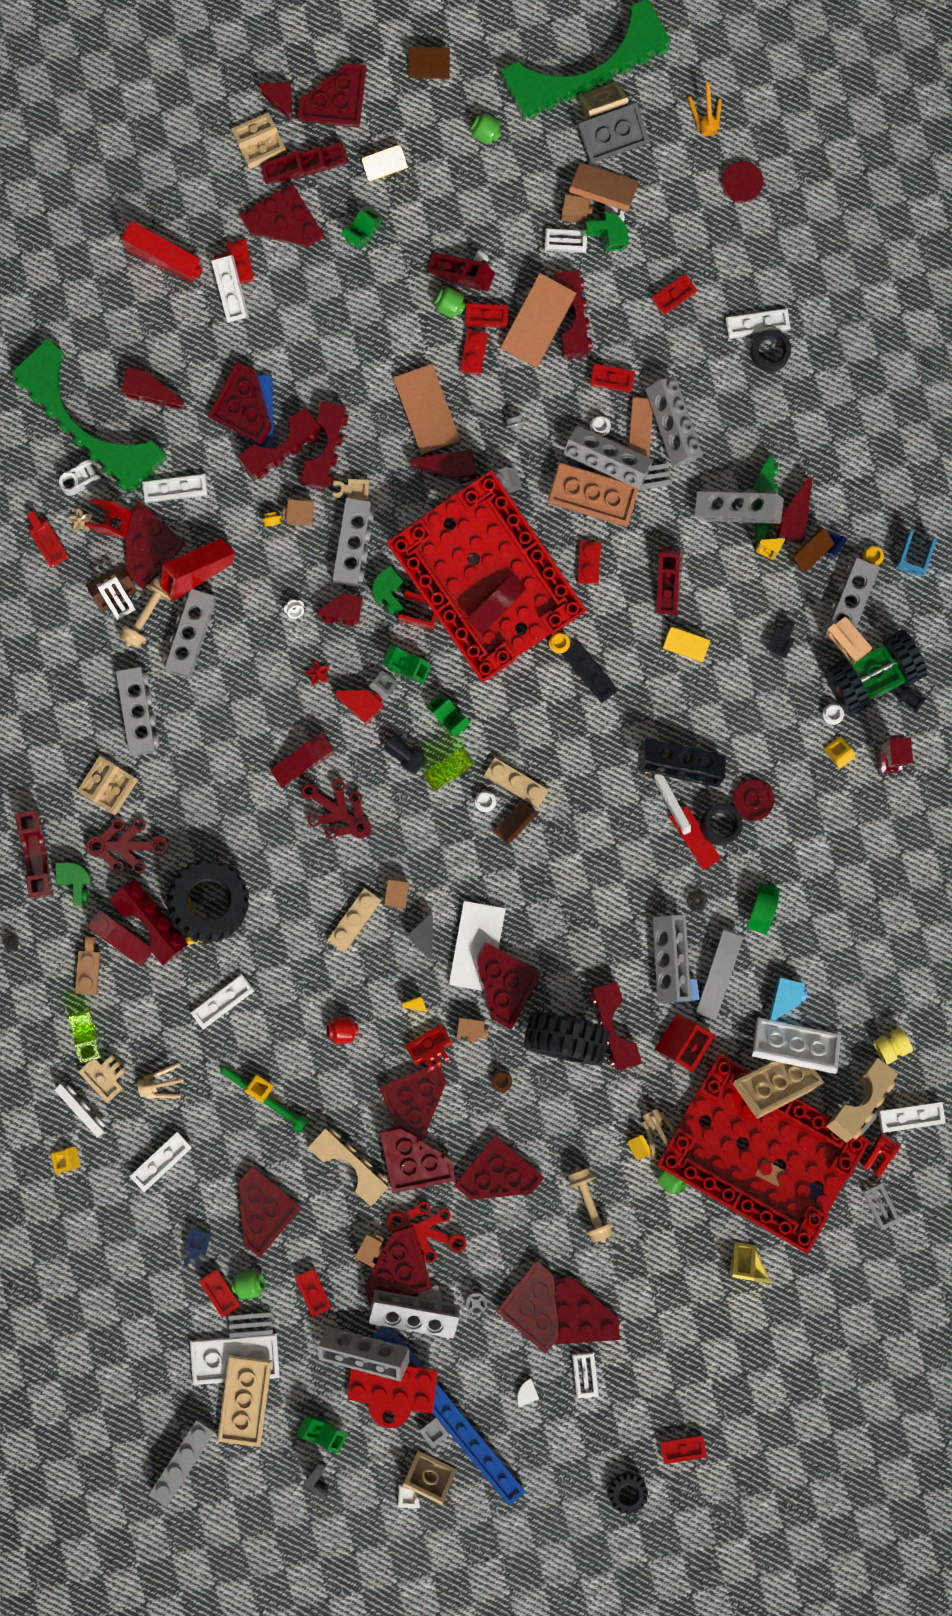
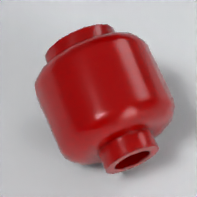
[326,1016,359,1044]

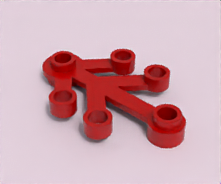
[386,1201,466,1263]

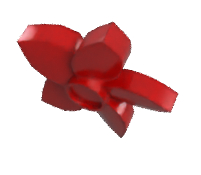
[305,661,330,686]

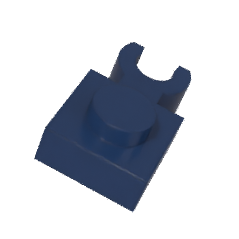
[184,1228,211,1269]

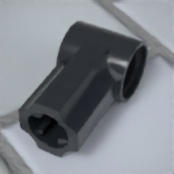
[383,734,427,775]

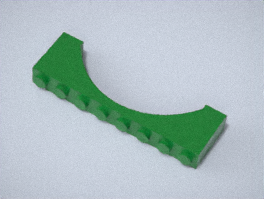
[501,0,671,120]
[12,338,167,493]

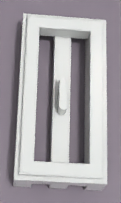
[545,228,587,253]
[96,574,136,620]
[572,1352,599,1398]

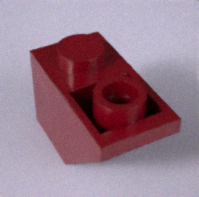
[317,594,364,627]

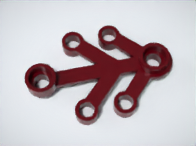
[301,779,371,839]
[86,819,169,874]

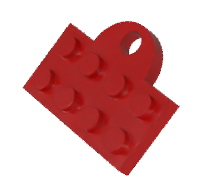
[347,1364,438,1428]

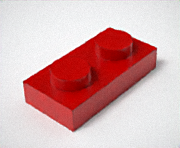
[651,274,698,316]
[466,304,508,328]
[460,330,488,376]
[590,364,635,394]
[577,541,601,585]
[295,1268,332,1317]
[199,1269,241,1318]
[660,1434,707,1464]

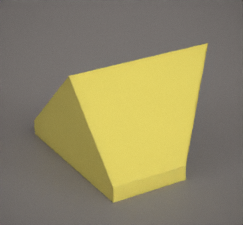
[729,1242,771,1282]

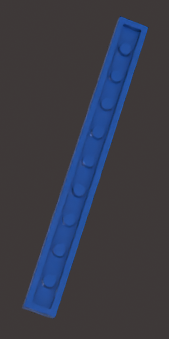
[370,1326,526,1506]

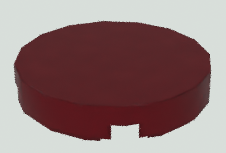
[722,161,763,203]
[732,779,775,822]

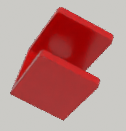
[84,499,131,538]
[398,591,437,631]

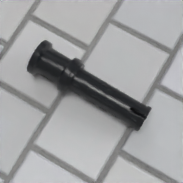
[890,684,926,713]

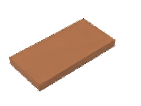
[501,273,577,368]
[393,364,461,456]
[547,462,639,527]

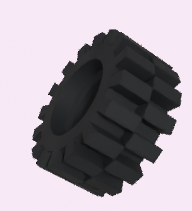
[608,1472,648,1515]

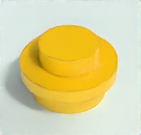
[261,512,282,527]
[862,546,884,566]
[549,632,570,654]

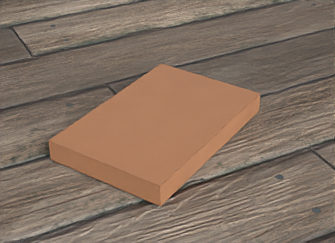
[569,162,639,211]

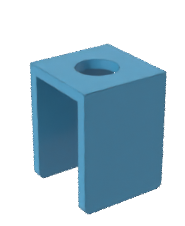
[895,530,937,577]

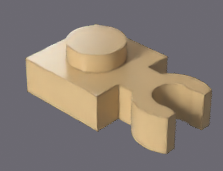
[333,479,369,501]

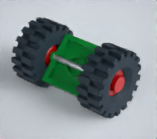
[825,629,928,716]

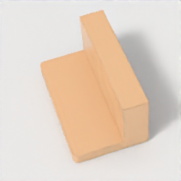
[826,617,872,665]

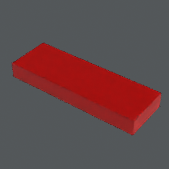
[669,806,721,871]

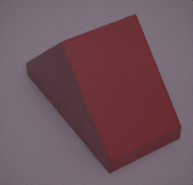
[258,82,293,120]

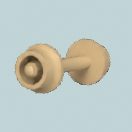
[119,578,171,649]
[568,1167,613,1243]

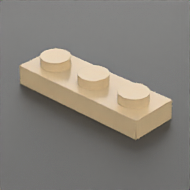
[484,758,549,809]
[328,888,382,952]

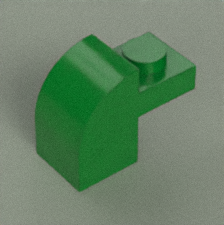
[341,207,384,250]
[581,212,629,251]
[373,566,404,617]
[382,645,432,684]
[426,693,470,737]
[56,863,93,907]
[746,882,780,935]
[296,1415,348,1453]

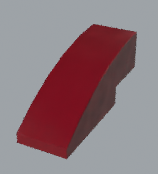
[466,573,526,634]

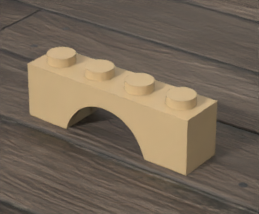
[826,1058,898,1143]
[308,1128,389,1206]

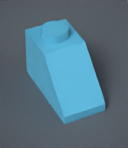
[768,978,807,1021]

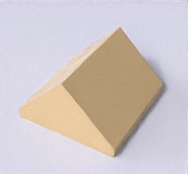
[577,81,629,119]
[403,1451,457,1505]

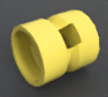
[873,1027,913,1065]

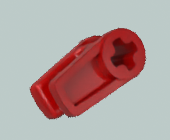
[862,1132,901,1178]

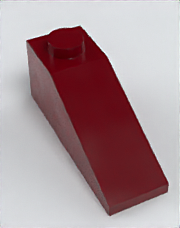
[426,253,495,292]
[121,367,186,410]
[410,449,476,483]
[775,477,813,543]
[656,546,683,615]
[270,733,335,788]
[88,910,152,967]

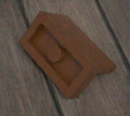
[408,47,450,79]
[790,527,835,573]
[86,565,137,612]
[493,801,538,846]

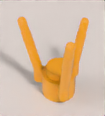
[688,81,722,136]

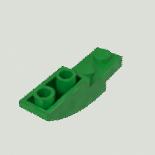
[747,457,778,543]

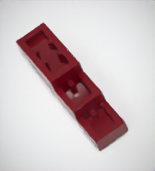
[261,141,349,184]

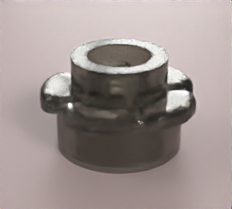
[687,891,708,912]
[1,933,20,954]

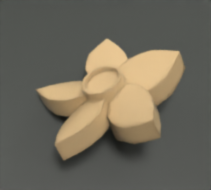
[68,508,93,532]

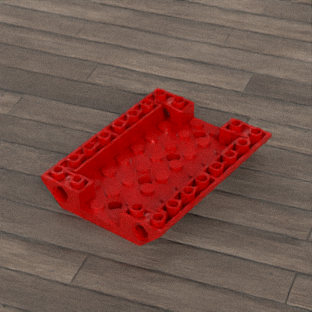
[386,470,587,683]
[657,1054,870,1254]

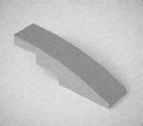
[696,929,744,1020]

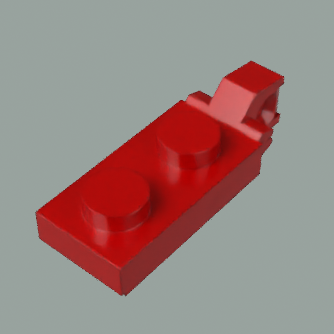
[26,511,69,568]

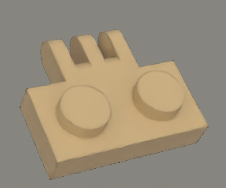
[78,1055,127,1103]

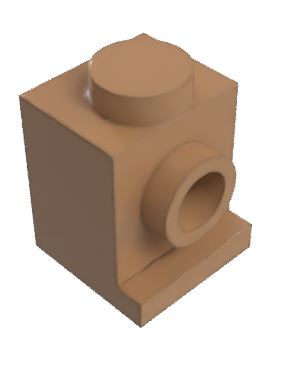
[456,1018,488,1042]
[355,1232,384,1268]

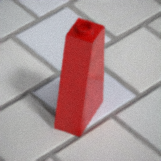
[121,220,203,283]
[160,538,235,601]

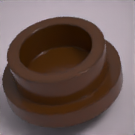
[491,1071,512,1092]

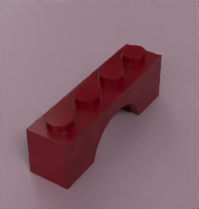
[553,270,592,360]
[300,401,349,492]
[238,407,320,481]
[876,734,914,775]
[15,810,54,899]
[110,879,188,966]
[589,981,643,1071]

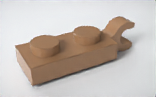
[75,936,101,995]

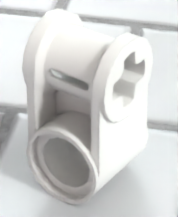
[59,460,101,496]

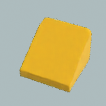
[824,736,855,769]
[402,996,427,1012]
[244,1074,274,1103]
[627,1134,652,1160]
[50,1147,81,1174]

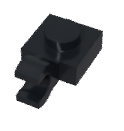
[766,619,795,659]

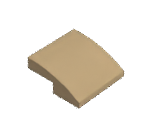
[231,112,287,169]
[77,756,138,815]

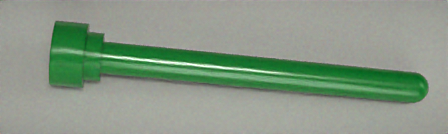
[220,1066,310,1134]

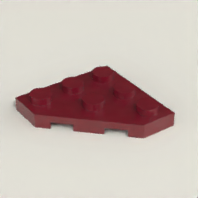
[298,63,367,128]
[239,184,325,248]
[208,362,272,445]
[125,501,186,590]
[475,943,541,1030]
[379,1063,447,1139]
[380,1126,456,1193]
[454,1136,545,1200]
[238,1166,302,1258]
[364,1225,433,1306]
[496,1261,560,1354]
[554,1277,620,1345]

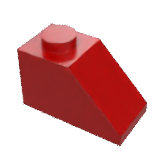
[335,690,384,725]

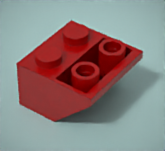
[654,1013,715,1072]

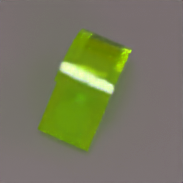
[423,747,475,792]
[68,1010,101,1063]

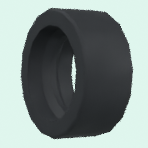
[750,330,791,372]
[700,803,743,846]

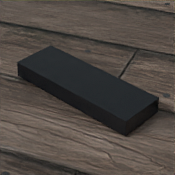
[562,641,618,704]

